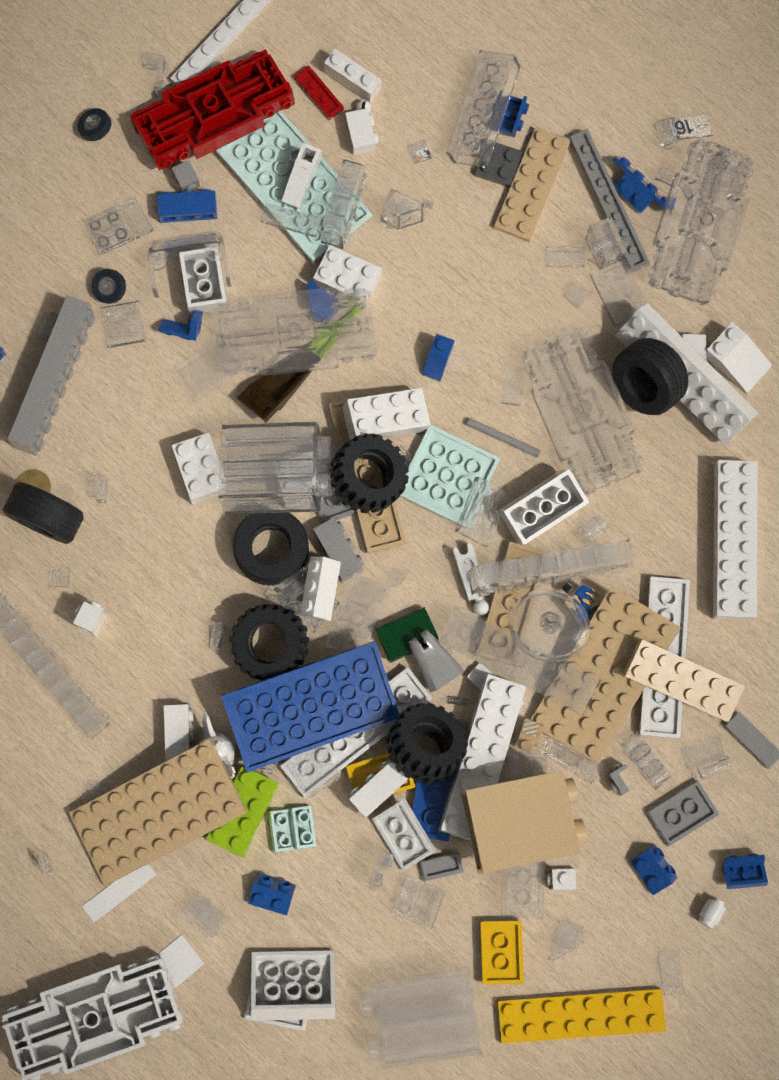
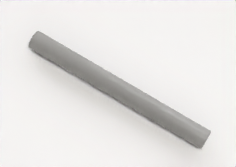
[467,418,541,457]

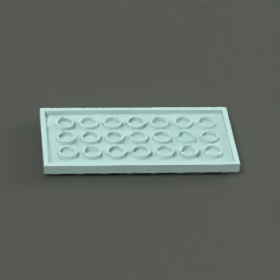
[216,111,372,264]

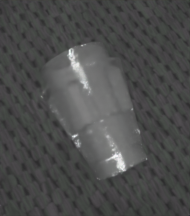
[209,621,228,651]

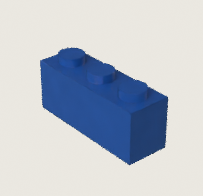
[157,189,218,223]

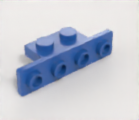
[613,156,674,213]

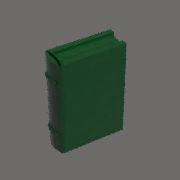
[375,607,440,663]

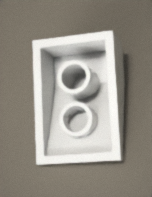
[706,322,772,394]

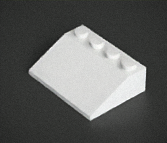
[251,950,335,1021]

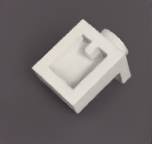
[547,869,576,890]

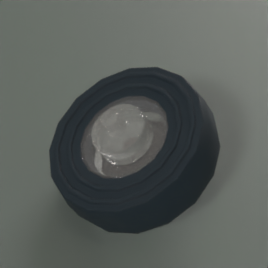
[78,108,112,141]
[91,269,126,304]

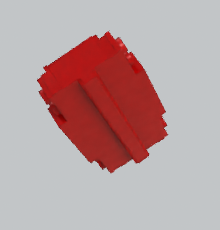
[130,49,295,171]

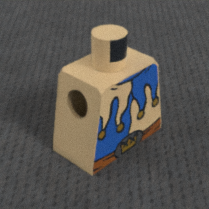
[560,582,604,630]

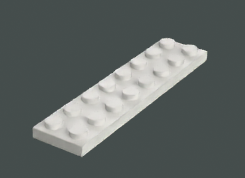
[639,576,690,739]
[280,667,433,798]

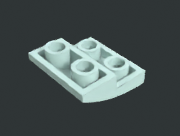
[268,806,316,853]

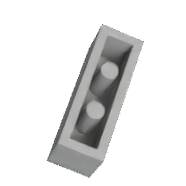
[313,517,364,583]

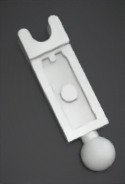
[452,543,489,615]

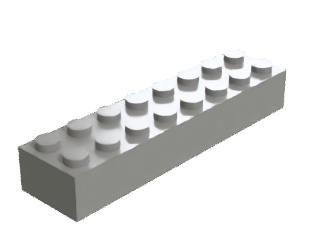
[8,295,95,456]

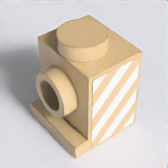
[515,718,544,753]

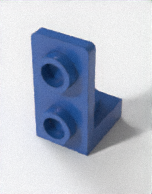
[159,310,203,341]

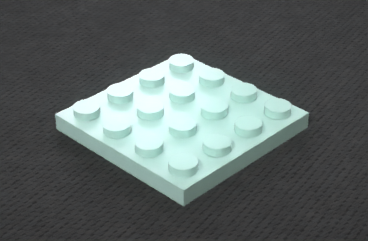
[400,425,501,528]

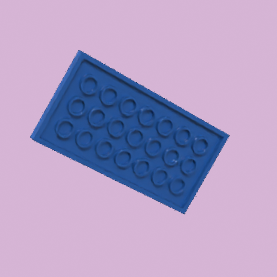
[220,641,400,773]

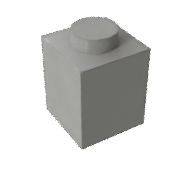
[172,160,200,192]

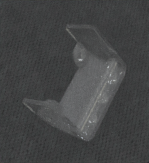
[147,231,231,298]

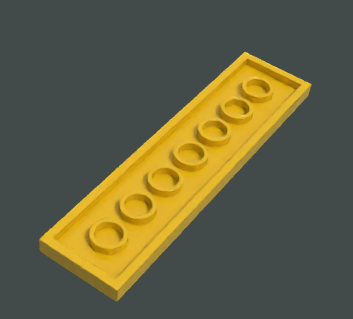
[498,989,666,1044]

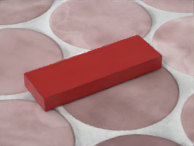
[294,65,344,120]

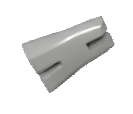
[408,629,464,692]

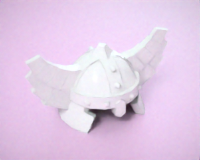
[198,712,236,779]

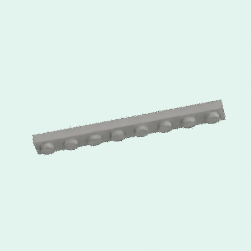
[570,129,650,273]

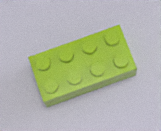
[206,765,280,858]

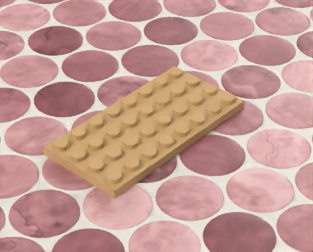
[530,586,681,765]
[69,738,248,886]

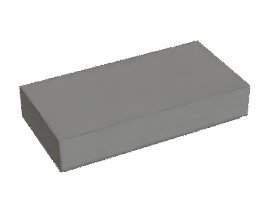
[419,852,464,881]

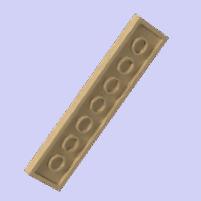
[329,394,406,554]

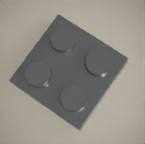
[475,139,523,188]

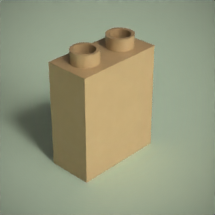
[461,770,587,874]

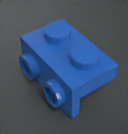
[493,94,529,137]
[630,844,677,895]
[722,854,768,889]
[248,874,296,916]

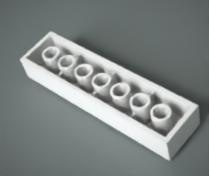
[615,303,758,445]
[713,460,758,621]
[438,674,526,841]

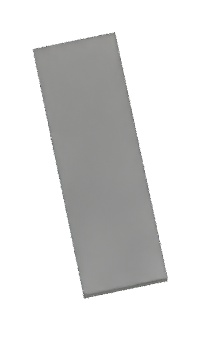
[724,712,779,769]

